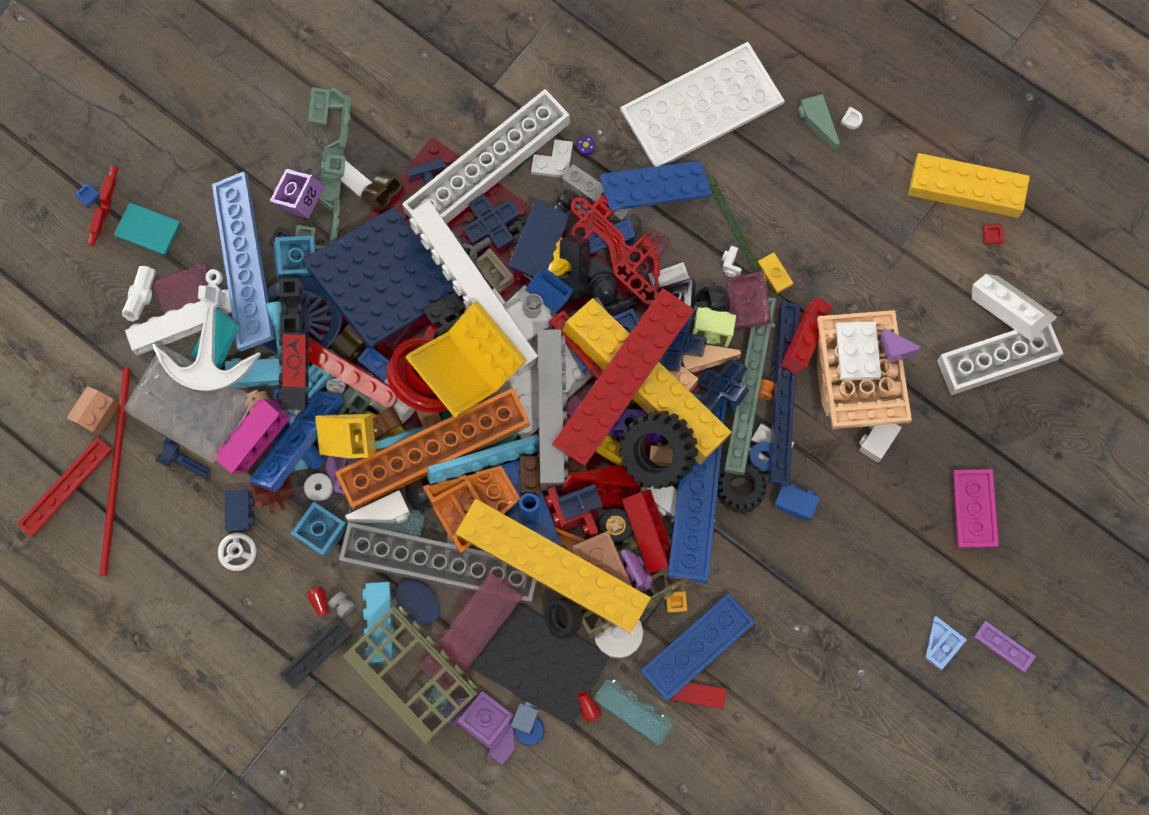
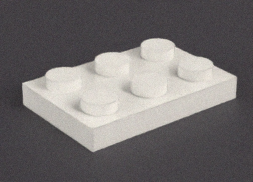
[836,322,881,381]

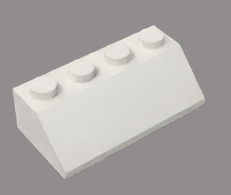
[972,274,1057,340]

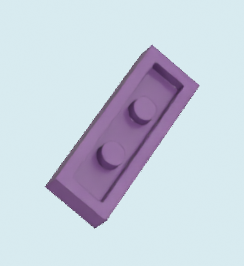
[973,621,1036,673]

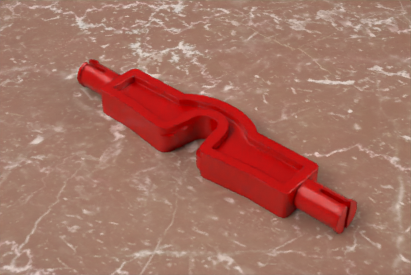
[87,166,119,247]

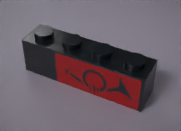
[279,329,309,410]

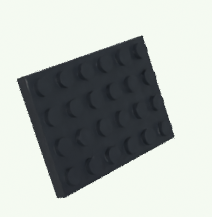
[468,599,610,726]

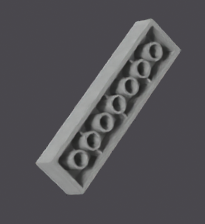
[538,330,568,491]

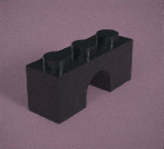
[559,235,591,299]
[279,277,303,334]

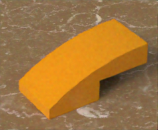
[664,573,687,612]

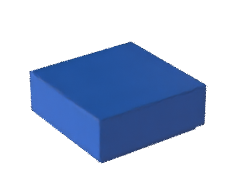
[74,182,100,209]

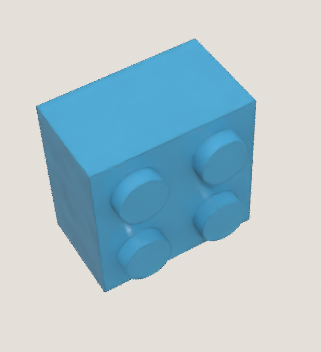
[273,236,315,280]
[291,502,348,559]

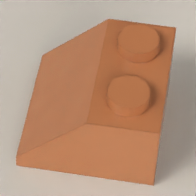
[67,386,119,437]

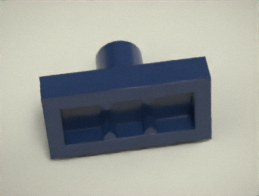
[406,159,445,185]

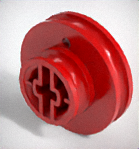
[387,338,448,413]

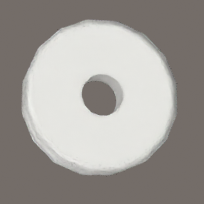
[304,473,333,502]

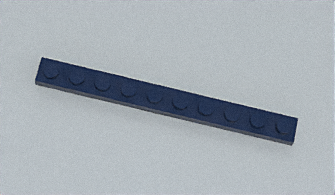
[768,301,800,487]

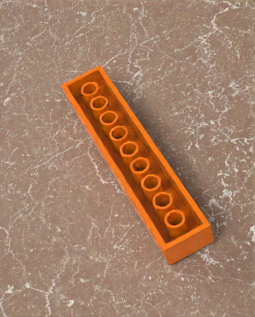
[335,388,530,511]

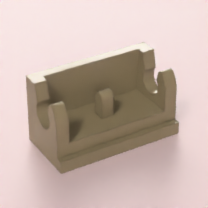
[476,248,514,294]

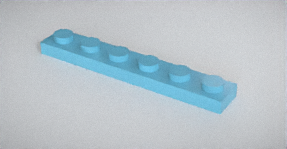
[427,435,540,484]

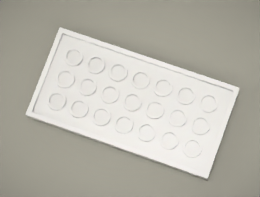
[620,42,785,167]

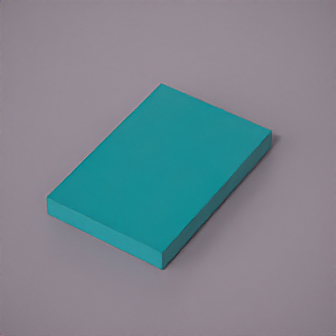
[114,202,181,256]
[191,307,240,369]

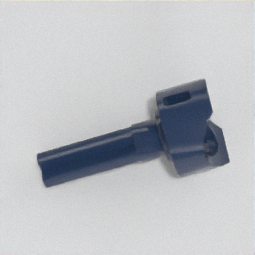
[155,438,211,479]

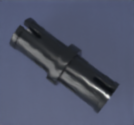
[604,294,638,316]

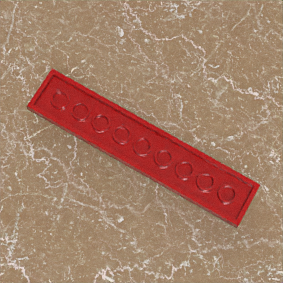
[552,288,695,467]

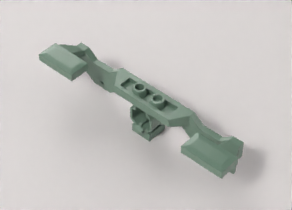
[295,87,351,252]

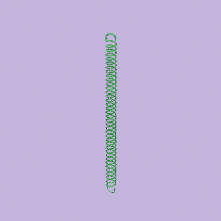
[707,176,774,298]

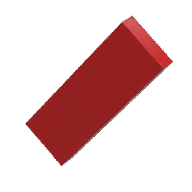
[670,682,727,709]

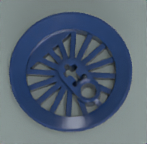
[262,276,342,357]

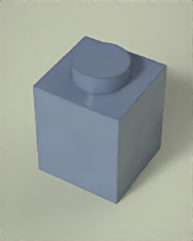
[511,702,539,735]

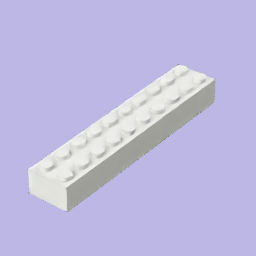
[402,89,570,224]
[409,200,538,377]

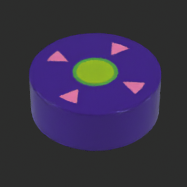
[577,136,595,156]

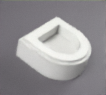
[840,107,863,129]

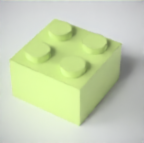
[690,307,736,348]

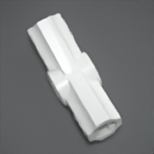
[122,266,156,322]

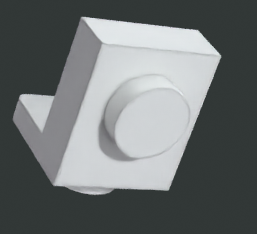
[722,246,742,278]

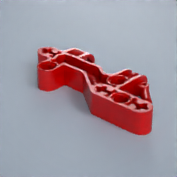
[571,194,660,307]

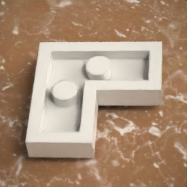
[531,140,573,178]

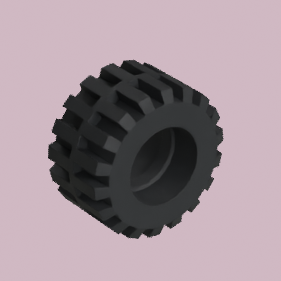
[717,463,767,513]

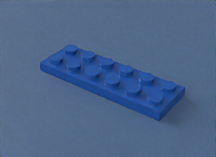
[600,161,712,211]
[640,593,755,702]

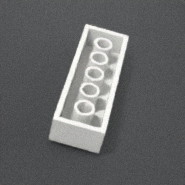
[937,323,1063,395]

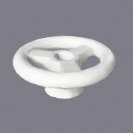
[218,533,257,571]

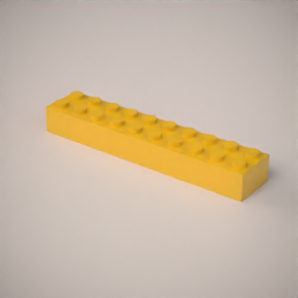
[563,298,732,465]
[455,499,651,634]

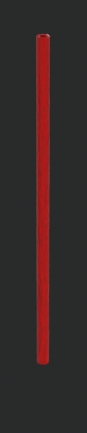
[99,368,131,576]

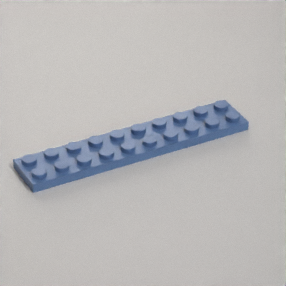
[212,172,275,351]

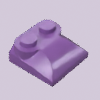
[620,549,653,593]

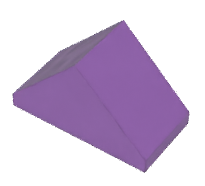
[880,328,920,363]

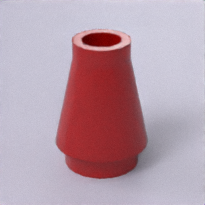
[307,586,329,617]
[577,691,601,722]

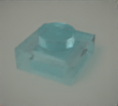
[427,687,450,713]

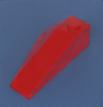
[562,465,641,509]

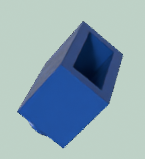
[525,267,573,313]
[773,483,820,522]

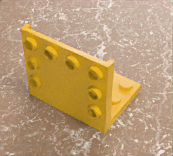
[405,301,527,418]

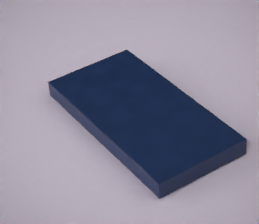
[507,201,570,278]

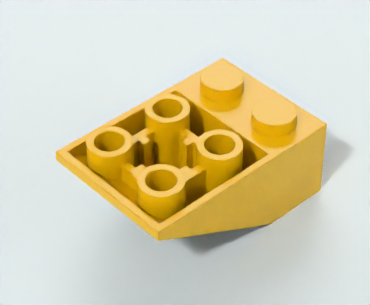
[315,414,376,458]

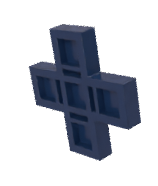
[462,194,520,251]
[660,317,707,372]
[697,359,750,414]

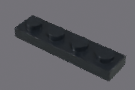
[280,620,353,689]

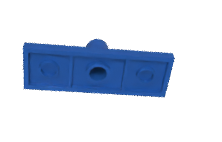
[249,390,345,492]
[497,460,562,547]

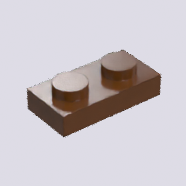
[519,456,541,495]

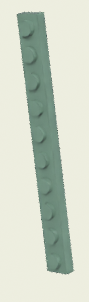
[725,296,776,475]

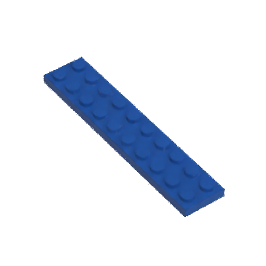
[667,394,727,584]

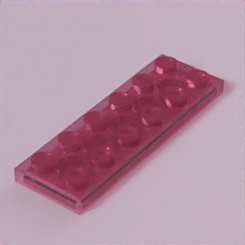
[419,572,523,690]

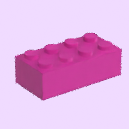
[215,399,294,474]

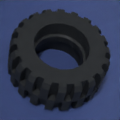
[619,410,698,489]

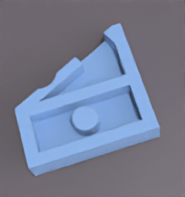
[926,616,967,671]

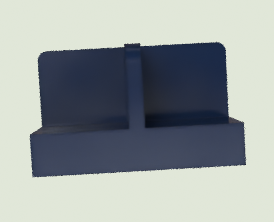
[558,484,602,521]

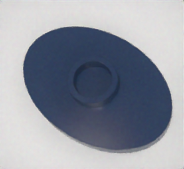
[396,580,440,625]

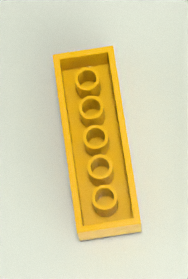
[908,153,1030,218]

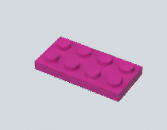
[952,469,999,548]

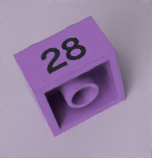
[270,169,325,219]

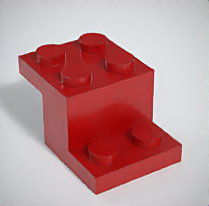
[545,486,598,538]

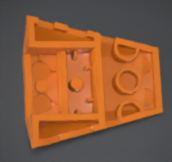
[423,466,520,553]

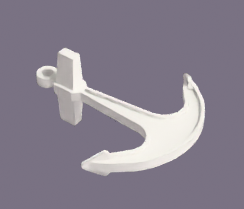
[153,269,261,391]

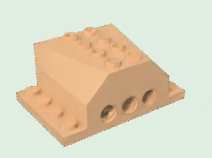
[817,310,912,429]

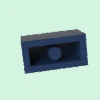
[225,490,255,533]

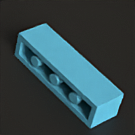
[225,356,281,388]
[363,582,395,665]

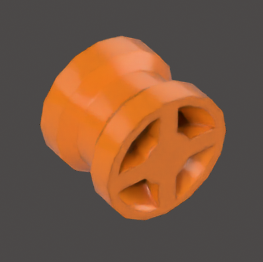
[759,379,774,400]

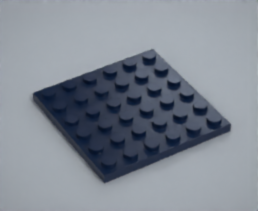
[302,207,457,350]

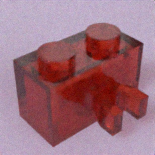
[249,475,295,514]

